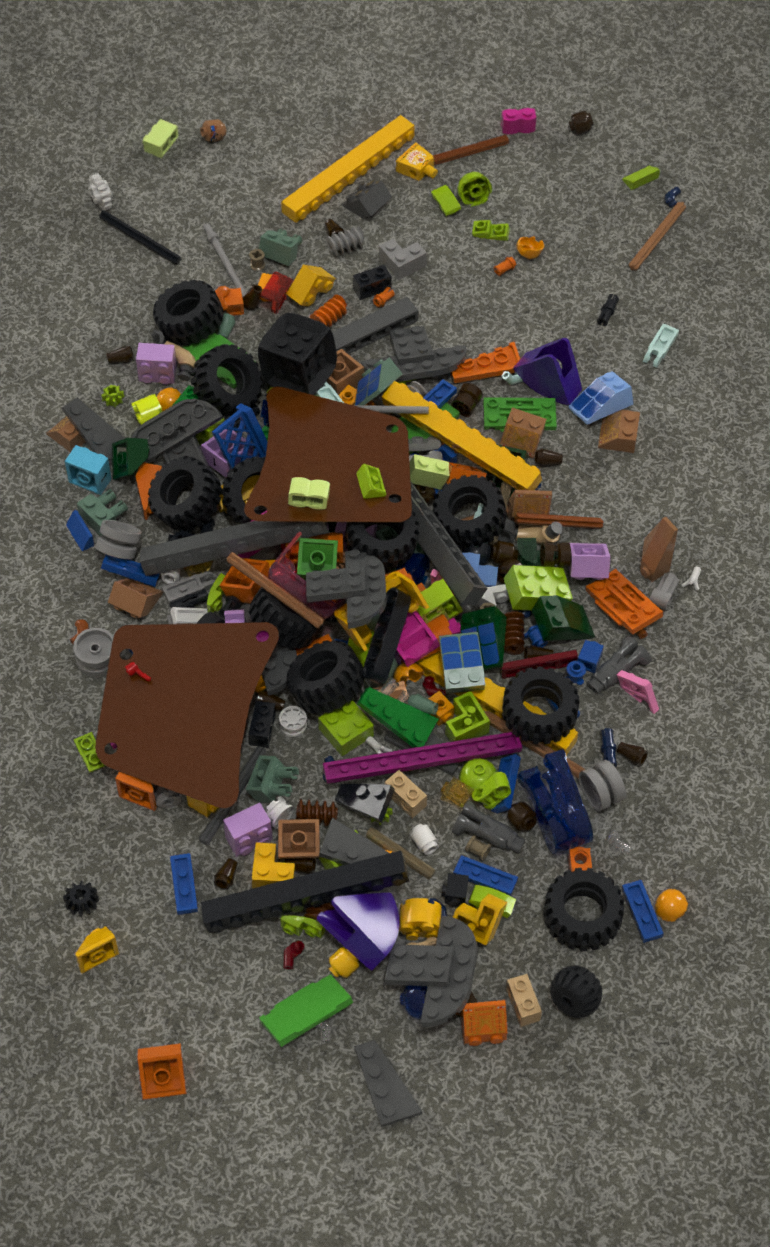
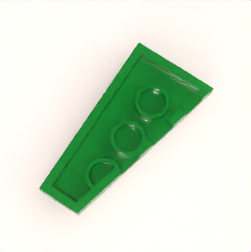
[357,687,438,748]

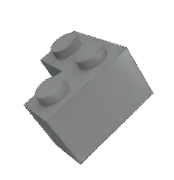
[379,239,427,280]

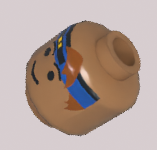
[200,119,226,142]

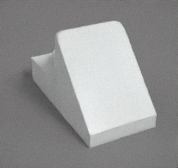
[477,584,509,606]

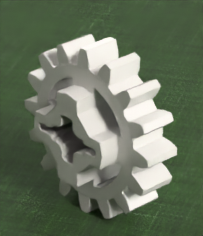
[89,173,112,211]

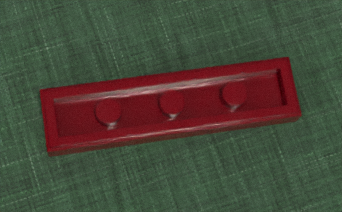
[500,650,578,679]

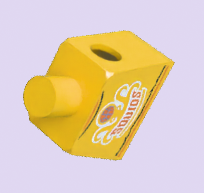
[396,142,438,181]

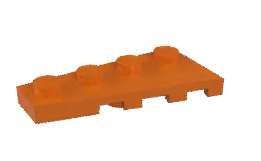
[450,342,520,383]

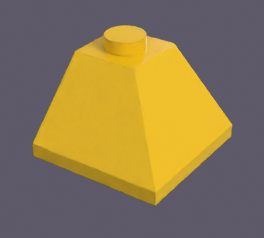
[75,926,119,974]

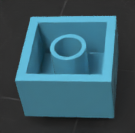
[65,445,112,495]

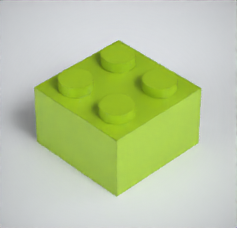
[318,700,374,756]

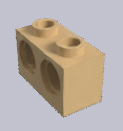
[385,770,427,818]
[506,974,542,1027]

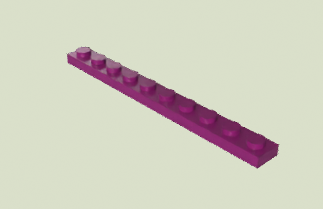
[323,732,522,784]

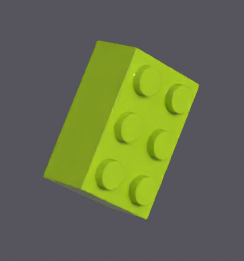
[504,565,573,610]

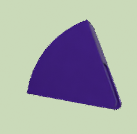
[513,338,582,405]
[317,893,399,971]

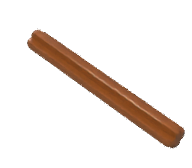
[433,135,509,165]
[515,513,603,529]

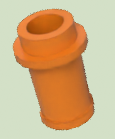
[493,257,516,276]
[373,287,395,307]

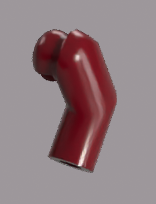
[422,676,447,697]
[283,940,305,969]

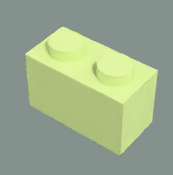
[143,119,178,158]
[409,454,450,490]

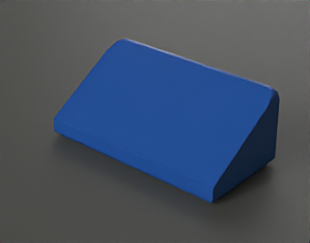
[66,510,94,551]

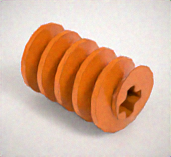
[310,295,347,327]

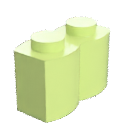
[288,477,330,510]

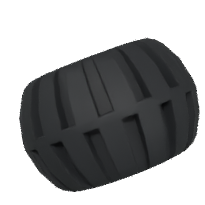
[550,965,603,1018]

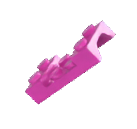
[396,611,440,667]

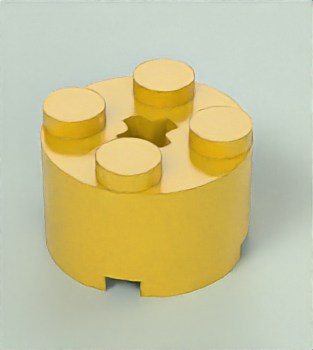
[399,898,442,941]

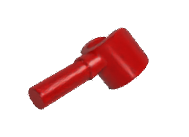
[125,662,151,682]

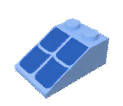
[568,371,633,425]

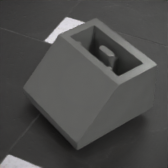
[342,180,392,218]

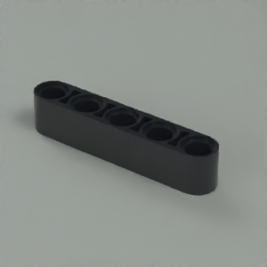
[362,587,411,685]

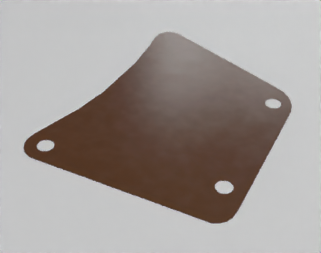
[244,387,412,522]
[95,622,279,808]

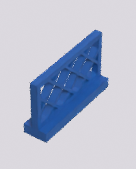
[212,403,268,469]

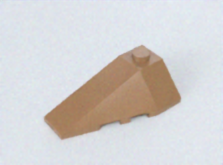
[640,517,678,582]

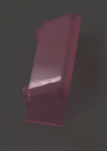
[268,532,347,619]

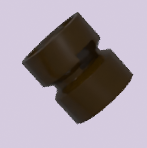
[451,383,483,417]
[540,542,571,567]

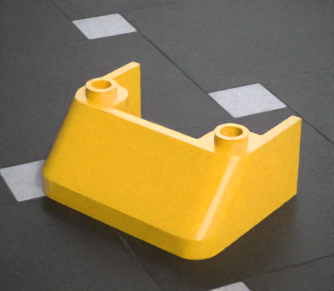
[334,571,429,651]

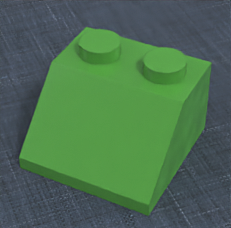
[296,538,338,582]

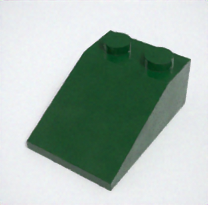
[532,595,595,641]

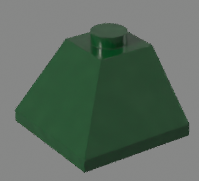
[112,438,150,480]

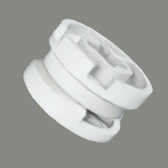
[279,706,307,737]
[266,796,294,829]

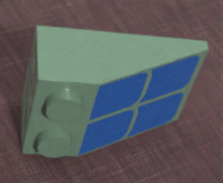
[355,357,402,405]
[439,632,485,694]

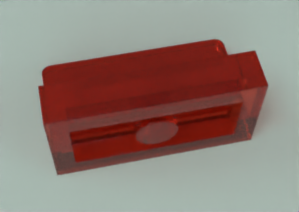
[260,271,293,314]

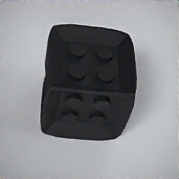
[258,313,337,395]

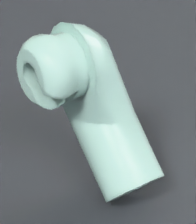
[502,371,523,385]

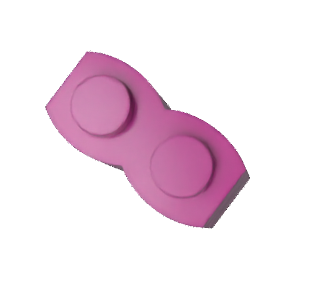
[501,108,536,134]

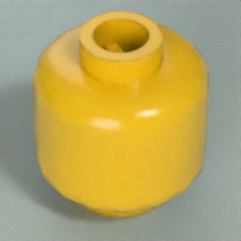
[329,947,359,978]

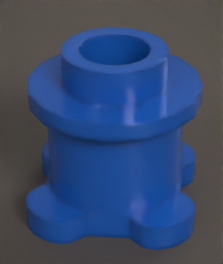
[524,625,548,647]
[565,661,586,685]

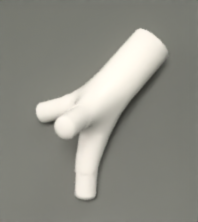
[681,566,701,590]
[366,736,392,754]

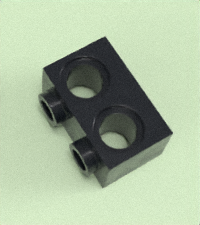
[353,265,392,300]
[248,701,276,748]

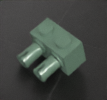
[259,229,302,266]
[77,489,128,536]
[246,755,299,803]

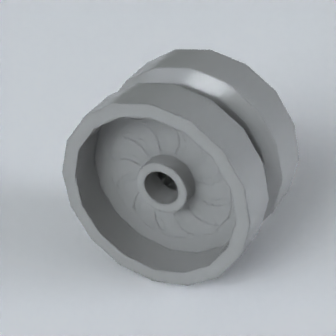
[95,520,142,559]
[73,628,114,678]
[579,760,626,812]

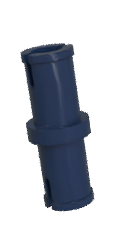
[601,728,617,767]

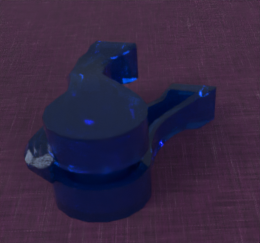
[517,749,593,854]

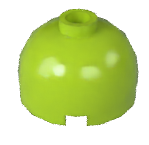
[457,172,492,207]
[459,758,497,797]

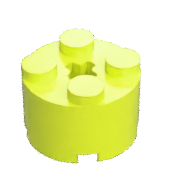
[131,394,163,425]

